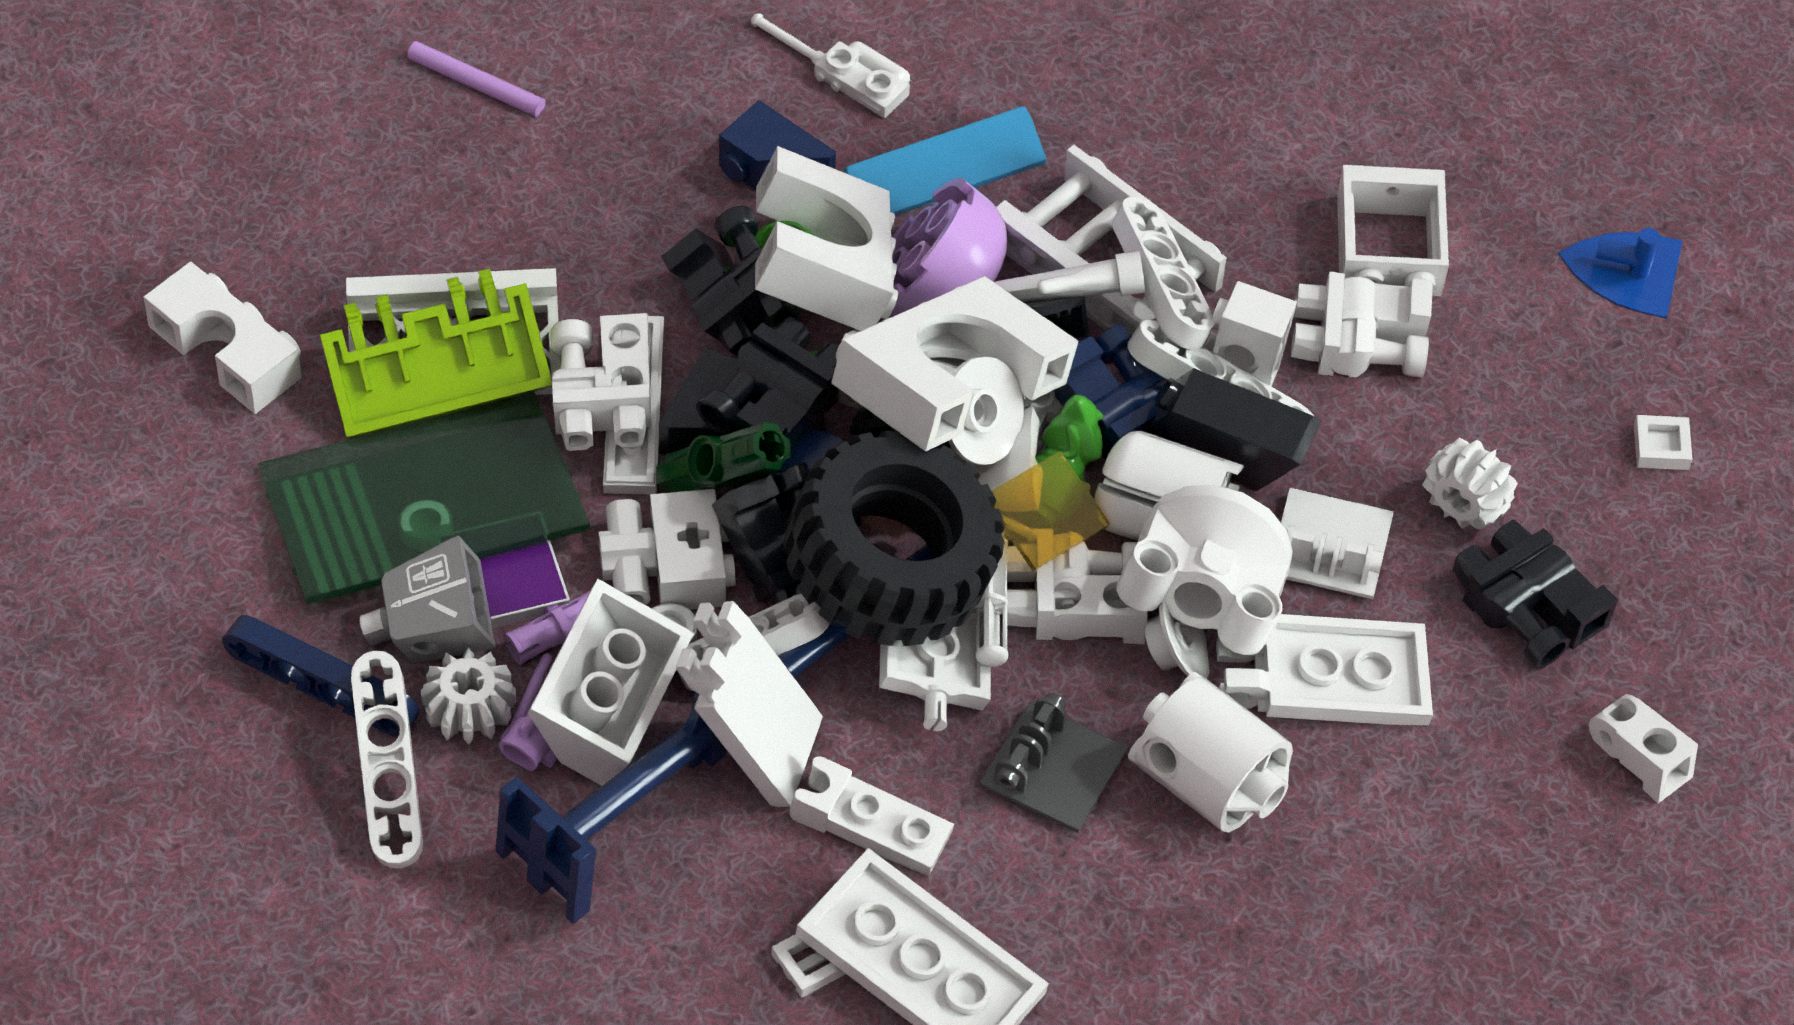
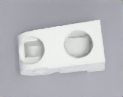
[1589,694,1698,803]

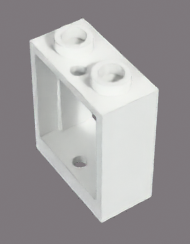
[1337,165,1449,297]

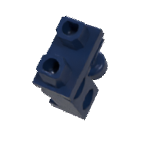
[1053,323,1177,461]

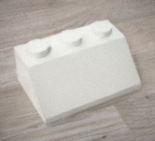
[528,579,694,786]

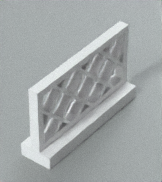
[346,268,561,396]

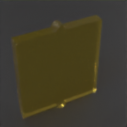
[992,451,1110,571]

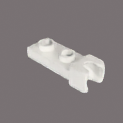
[789,756,954,876]

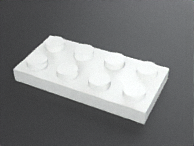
[795,848,1049,1025]

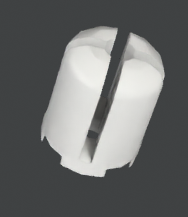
[1094,431,1244,541]

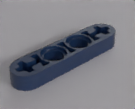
[222,615,420,738]

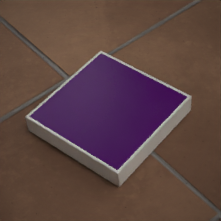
[437,514,570,629]

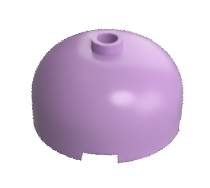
[889,178,1007,318]

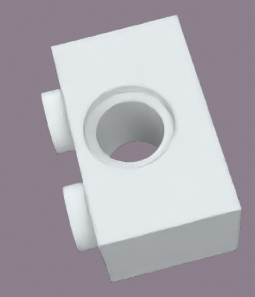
[1205,281,1297,386]

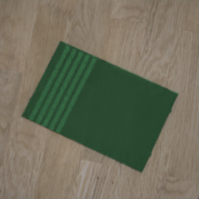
[258,392,590,605]

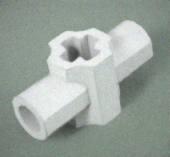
[599,499,657,605]

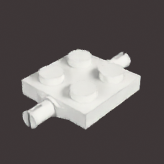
[879,607,991,731]

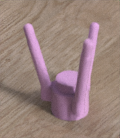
[499,653,557,771]

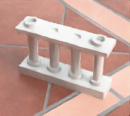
[996,145,1227,336]

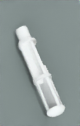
[975,532,1008,667]

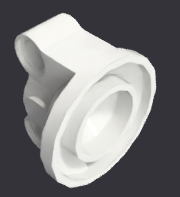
[1116,485,1293,655]

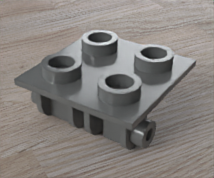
[979,693,1129,833]

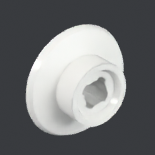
[1145,601,1210,679]

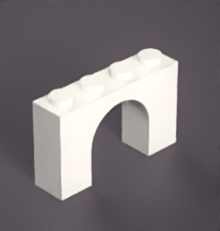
[755,146,898,331]
[831,276,1079,452]

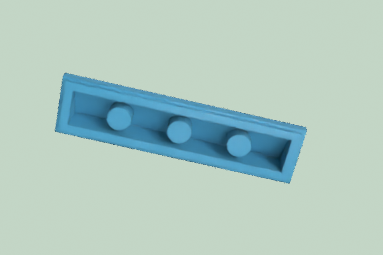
[844,106,1047,216]

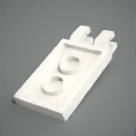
[676,601,823,807]
[1216,614,1433,725]

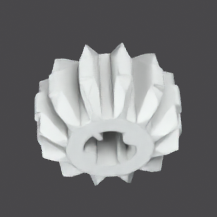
[1422,438,1518,530]
[421,647,516,745]

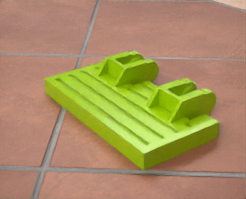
[320,268,552,439]

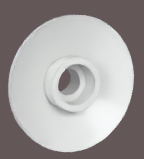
[949,356,1024,465]

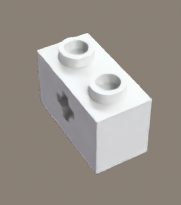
[650,489,736,609]

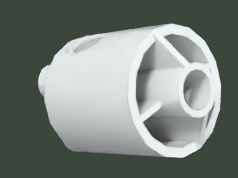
[1128,672,1293,832]

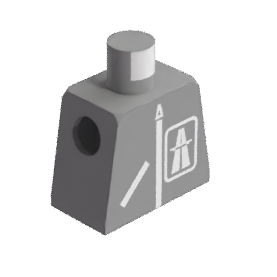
[360,536,496,662]

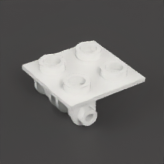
[1281,488,1394,599]

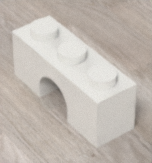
[144,261,302,414]

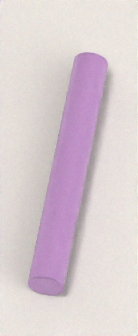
[407,41,546,117]

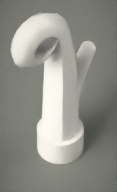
[994,251,1145,302]

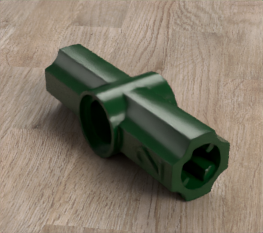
[656,422,791,493]

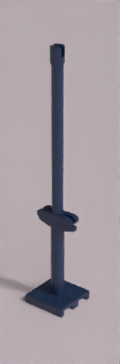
[496,512,1008,924]

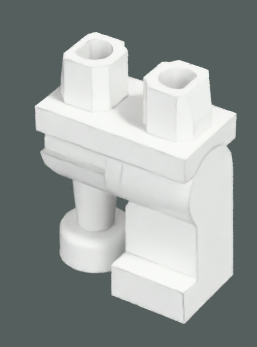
[1291,272,1433,378]
[550,313,651,451]
[1007,530,1147,644]

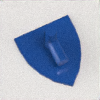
[1558,228,1682,319]

